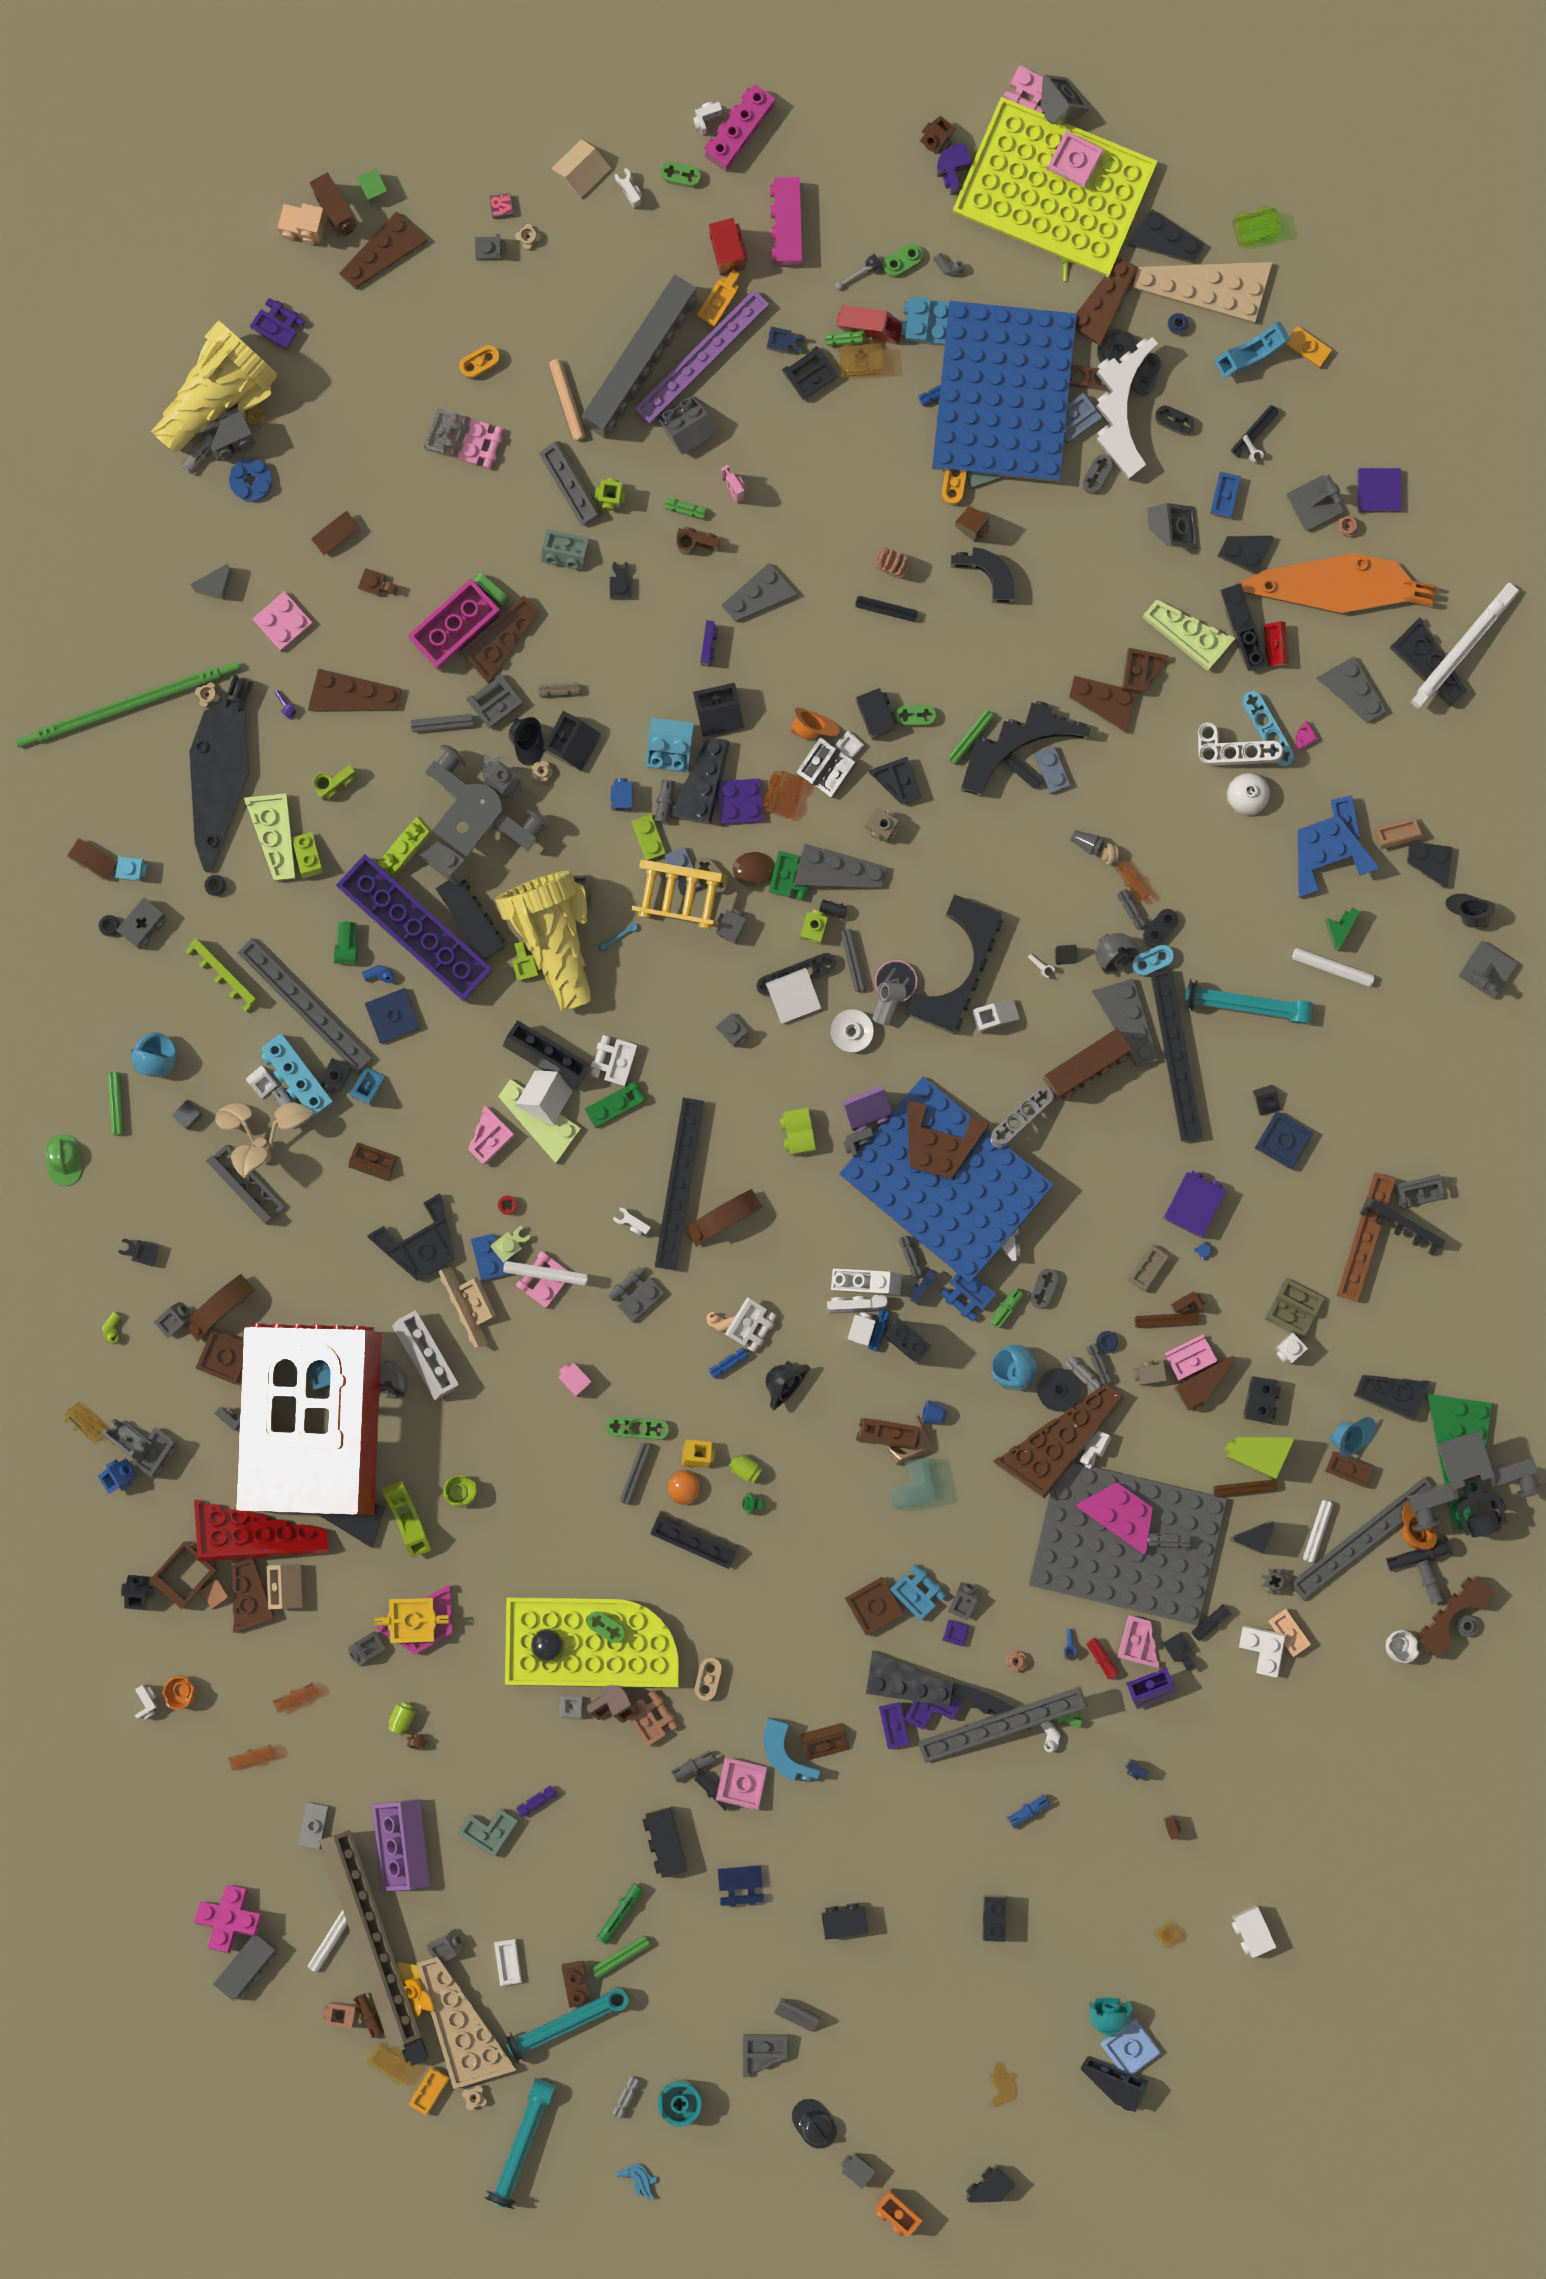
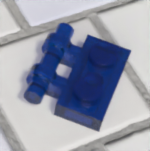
[717,1865,764,1908]

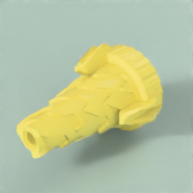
[151,321,278,453]
[495,870,591,1011]

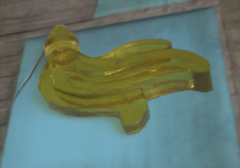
[989,2062,1015,2107]

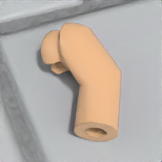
[706,1312,735,1332]

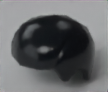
[531,1628,564,1664]

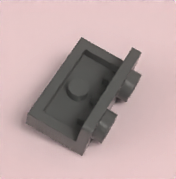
[131,1427,177,1478]

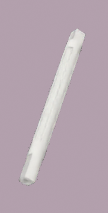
[1410,583,1519,709]

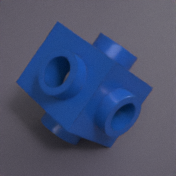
[98,1458,138,1494]

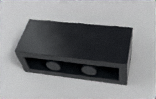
[642,1806,688,1878]

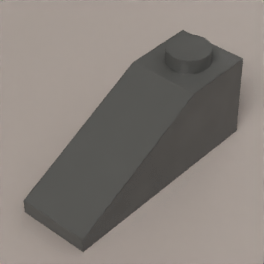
[415,837,471,887]

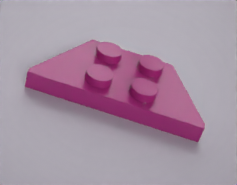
[1076,1483,1152,1555]
[376,1585,453,1654]

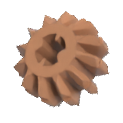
[874,547,911,578]

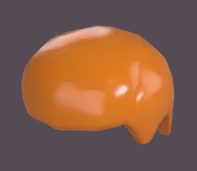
[668,1470,700,1505]
[162,1675,196,1710]

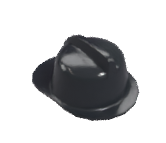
[508,717,544,766]
[1445,894,1496,928]
[792,2099,837,2149]

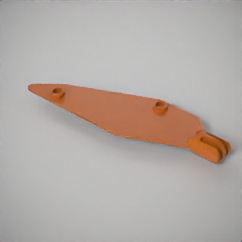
[1239,553,1437,613]

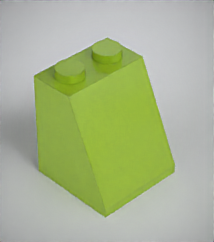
[1224,1437,1294,1479]

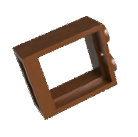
[309,172,357,237]
[149,1541,218,1609]

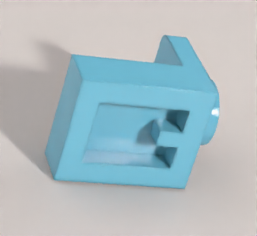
[115,856,147,882]

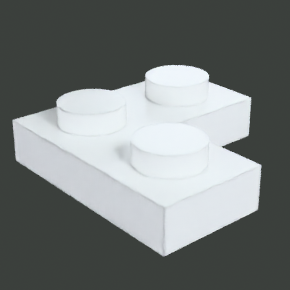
[1239,1625,1286,1678]

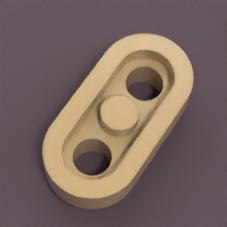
[695,1657,722,1701]

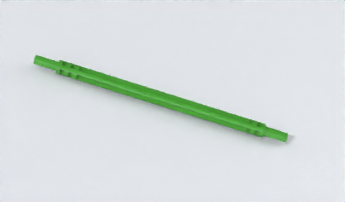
[15,662,240,748]

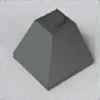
[1041,75,1090,125]
[1147,503,1198,549]

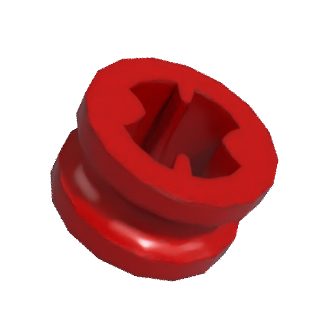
[498,1195,517,1215]

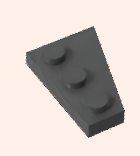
[722,563,798,622]

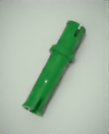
[596,1883,645,1944]

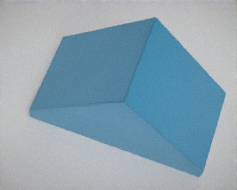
[350,1067,385,1106]

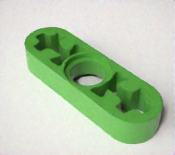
[606,1417,669,1439]

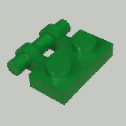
[769,851,810,901]

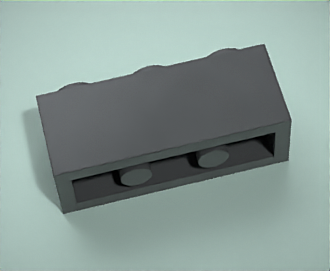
[213,1933,277,2001]

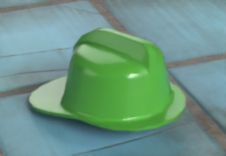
[45,1134,82,1186]

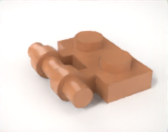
[630,1690,678,1747]

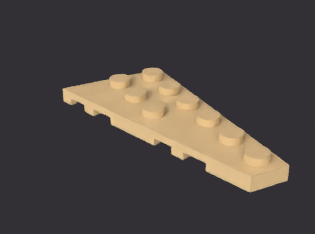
[1132,262,1272,324]

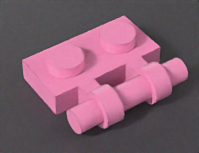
[1003,65,1043,113]
[456,418,504,469]

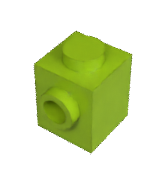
[800,910,828,945]

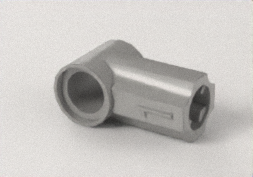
[872,982,906,1026]

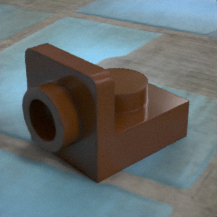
[1170,1291,1205,1313]

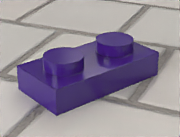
[700,620,719,667]
[879,1702,909,1749]

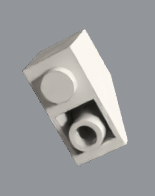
[972,999,1020,1032]

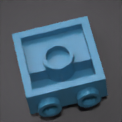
[901,296,949,346]

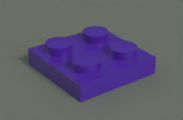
[718,778,763,825]

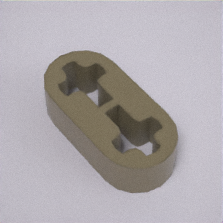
[695,857,728,894]

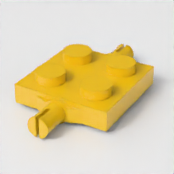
[374,1598,449,1643]

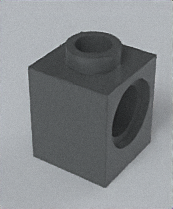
[841,2153,876,2189]

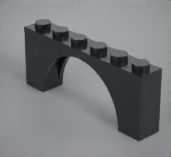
[905,894,1004,1034]

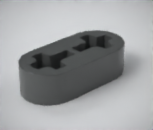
[1082,455,1112,494]
[1030,1269,1058,1308]

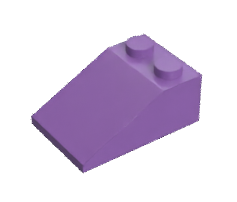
[842,1086,892,1132]

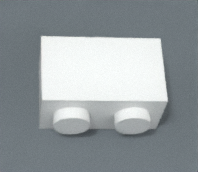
[1231,1906,1276,1958]

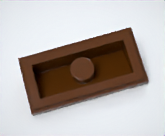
[349,1142,397,1181]
[801,1723,849,1760]

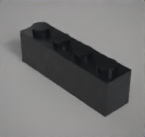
[435,879,505,962]
[503,1020,591,1090]

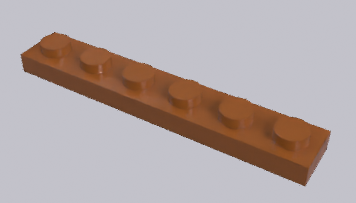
[1336,1172,1395,1302]

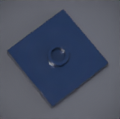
[365,988,420,1044]
[1254,1111,1313,1170]

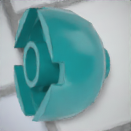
[1089,1997,1133,2037]

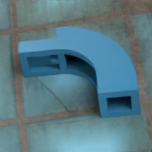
[1214,321,1291,379]
[763,1718,820,1782]

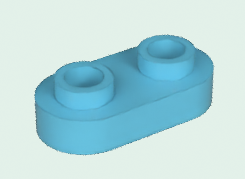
[1132,945,1174,976]

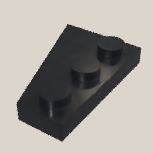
[1128,209,1205,264]

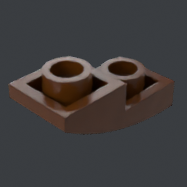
[311,511,360,555]
[67,838,117,880]

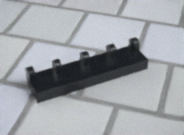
[1360,1199,1446,1256]
[650,1511,739,1569]

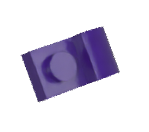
[937,143,971,195]

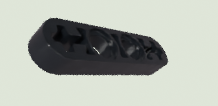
[757,953,836,996]

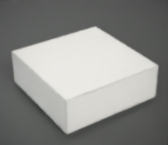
[834,731,864,759]

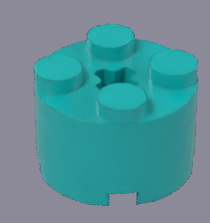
[658,2079,702,2127]

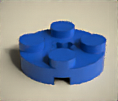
[229,459,272,502]

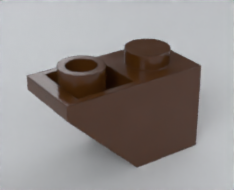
[955,506,990,542]

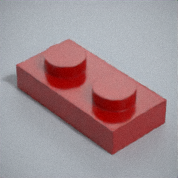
[1264,621,1289,667]

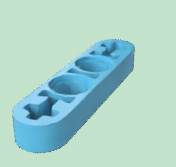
[1242,691,1294,767]

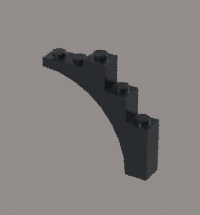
[961,701,1091,797]

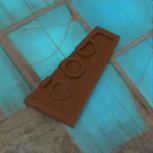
[1075,258,1137,347]
[308,669,402,711]

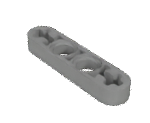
[990,1087,1053,1149]

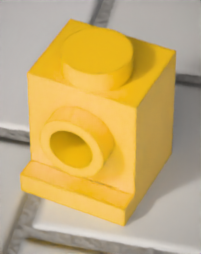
[682,1439,715,1468]

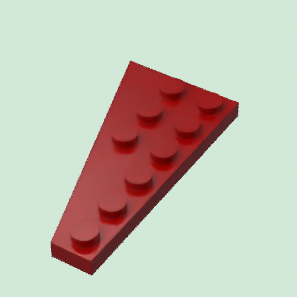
[194,1499,328,1561]

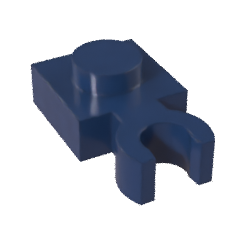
[767,327,806,353]
[909,1269,937,1305]

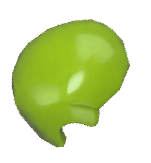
[443,1475,477,1508]

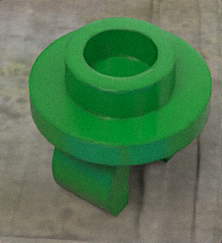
[742,1493,765,1515]

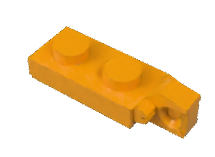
[697,269,740,328]

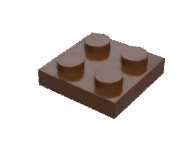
[196,1329,244,1385]
[845,1577,904,1636]

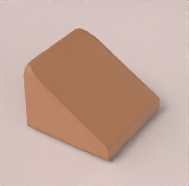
[200,1579,230,1609]

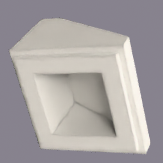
[246,1066,278,1098]

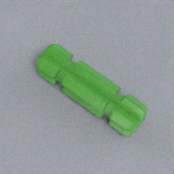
[825,331,866,346]
[665,497,706,520]

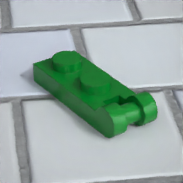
[585,1080,647,1128]

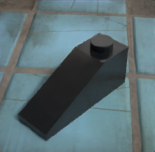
[1081,2056,1148,2113]

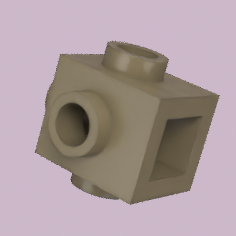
[865,807,899,841]

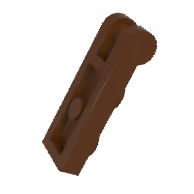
[856,1418,920,1450]

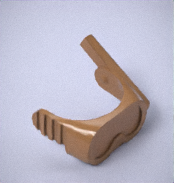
[886,1415,932,1466]

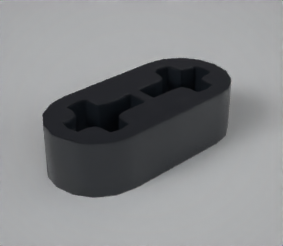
[1155,405,1194,435]

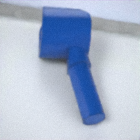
[1064,1629,1077,1661]

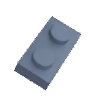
[1034,746,1070,794]
[665,847,701,895]

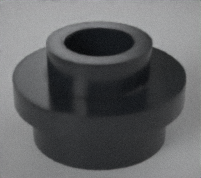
[204,875,226,896]
[99,915,120,937]

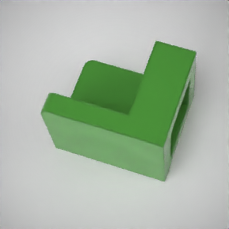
[357,168,387,205]

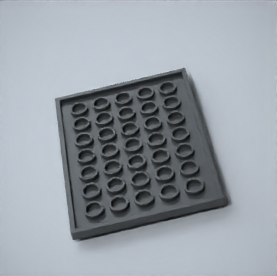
[1029,1462,1227,1626]

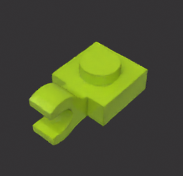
[512,942,538,981]

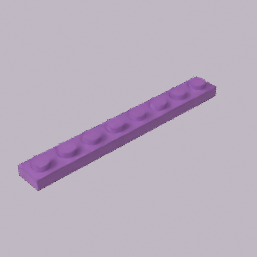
[634,290,769,425]

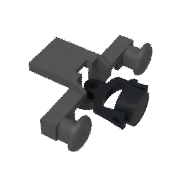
[1407,1430,1546,1538]

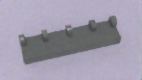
[539,441,603,526]

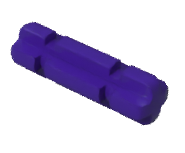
[516,1786,557,1818]

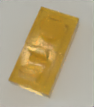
[64,1402,106,1444]

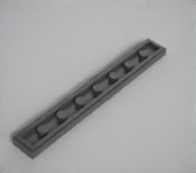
[237,938,373,1074]
[1290,1476,1433,1600]
[918,1686,1088,1763]

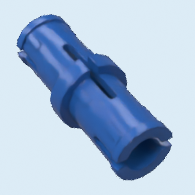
[1007,1794,1051,1829]

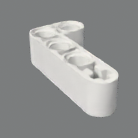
[1198,723,1284,766]

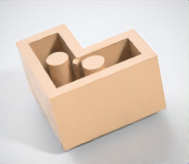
[278,203,327,245]

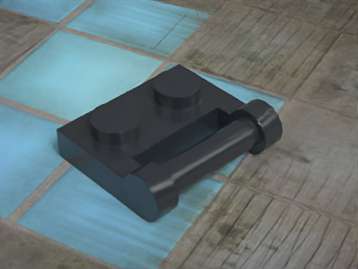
[781,346,838,401]

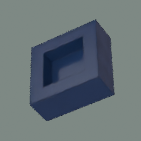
[1125,1760,1149,1780]

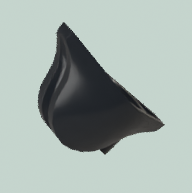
[765,1361,811,1411]

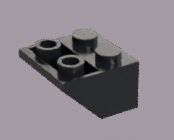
[693,683,744,737]
[543,711,602,772]

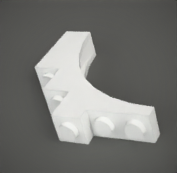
[1096,337,1158,480]

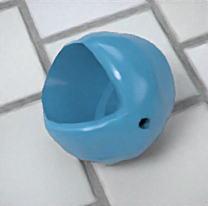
[131,1032,177,1077]
[991,1344,1038,1391]

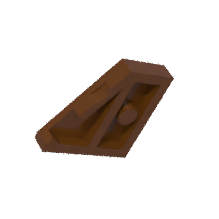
[1122,648,1169,694]

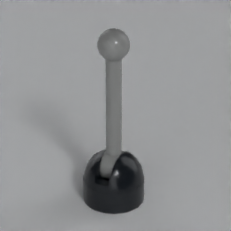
[835,254,883,290]

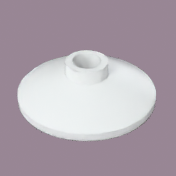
[831,1009,873,1052]

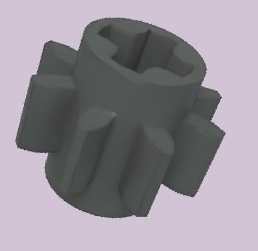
[1261,1568,1287,1594]

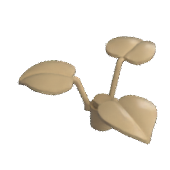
[215,1103,314,1178]

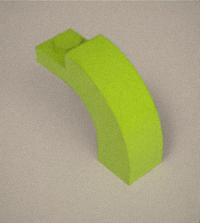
[382,1480,432,1558]

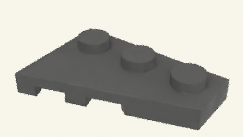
[1316,656,1386,723]

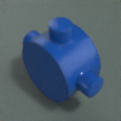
[1194,1241,1213,1260]

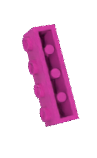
[704,84,775,171]

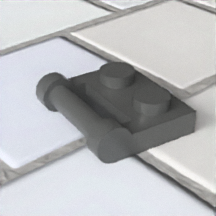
[466,673,523,729]

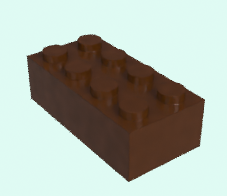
[1043,1028,1132,1100]

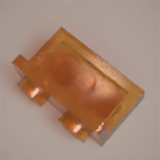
[762,771,806,820]

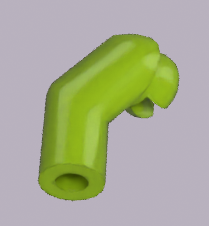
[102,1311,122,1344]

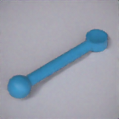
[599,923,637,951]

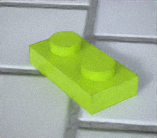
[631,814,666,861]

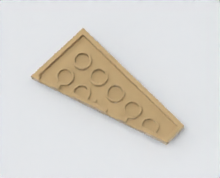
[416,1956,517,2089]

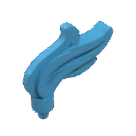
[616,2164,657,2200]

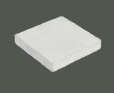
[766,968,821,1024]

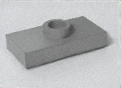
[298,1802,328,1849]

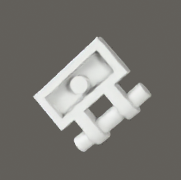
[590,1035,637,1087]
[725,1297,777,1353]

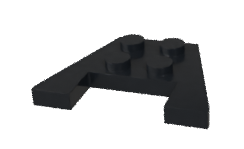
[367,1193,455,1281]

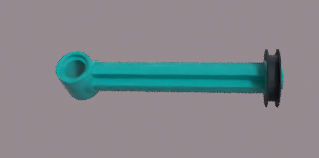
[1185,979,1313,1025]
[505,1987,628,2064]
[484,2078,556,2209]

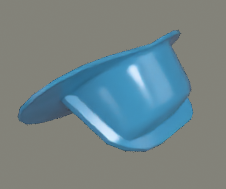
[1329,1417,1376,1458]

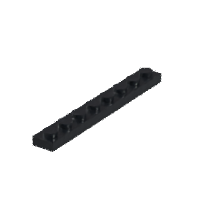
[1150,969,1203,1142]
[654,1097,704,1271]

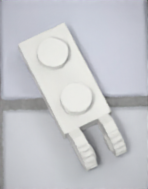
[827,1295,888,1313]

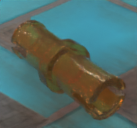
[1114,860,1150,902]
[273,1682,318,1713]
[229,1745,274,1770]

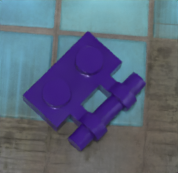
[250,298,305,350]

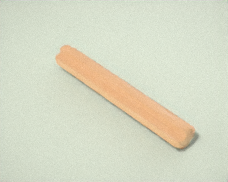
[549,359,585,440]

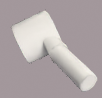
[1243,435,1264,463]
[1028,954,1055,978]

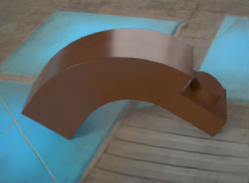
[685,1189,762,1247]
[184,1274,255,1341]

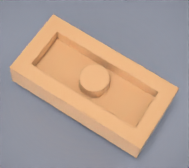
[1268,1609,1311,1657]

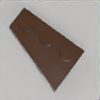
[1069,676,1136,733]

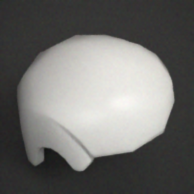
[1386,1630,1419,1664]

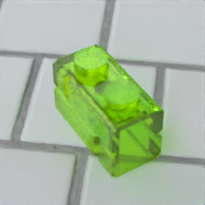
[1232,206,1282,247]

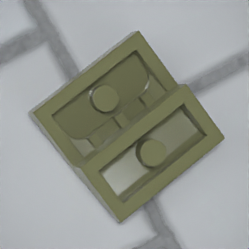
[1265,1278,1324,1339]

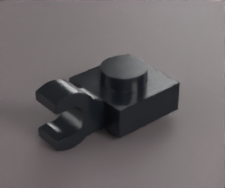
[1162,1632,1196,1671]

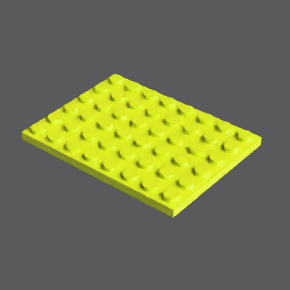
[952,97,1158,277]

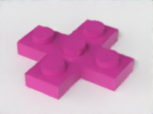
[194,1885,262,1954]

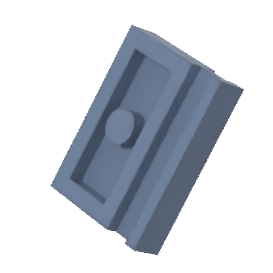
[1064,393,1102,444]

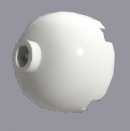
[1227,772,1270,816]

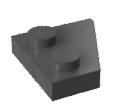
[743,2034,787,2077]

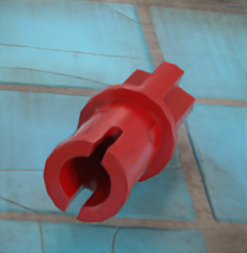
[1086,1637,1120,1680]

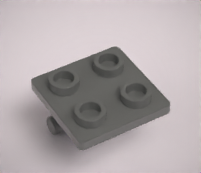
[1287,475,1343,531]
[1459,941,1517,999]

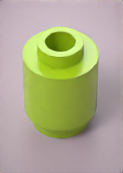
[729,1453,762,1483]
[388,1701,416,1735]

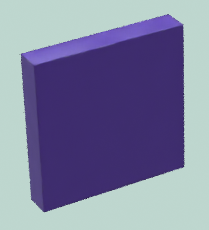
[1357,468,1401,512]

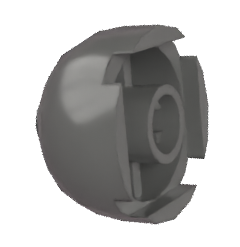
[1095,933,1139,975]
[379,1360,408,1399]

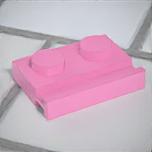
[721,464,746,503]
[1165,1335,1218,1382]

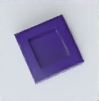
[942,1620,969,1647]

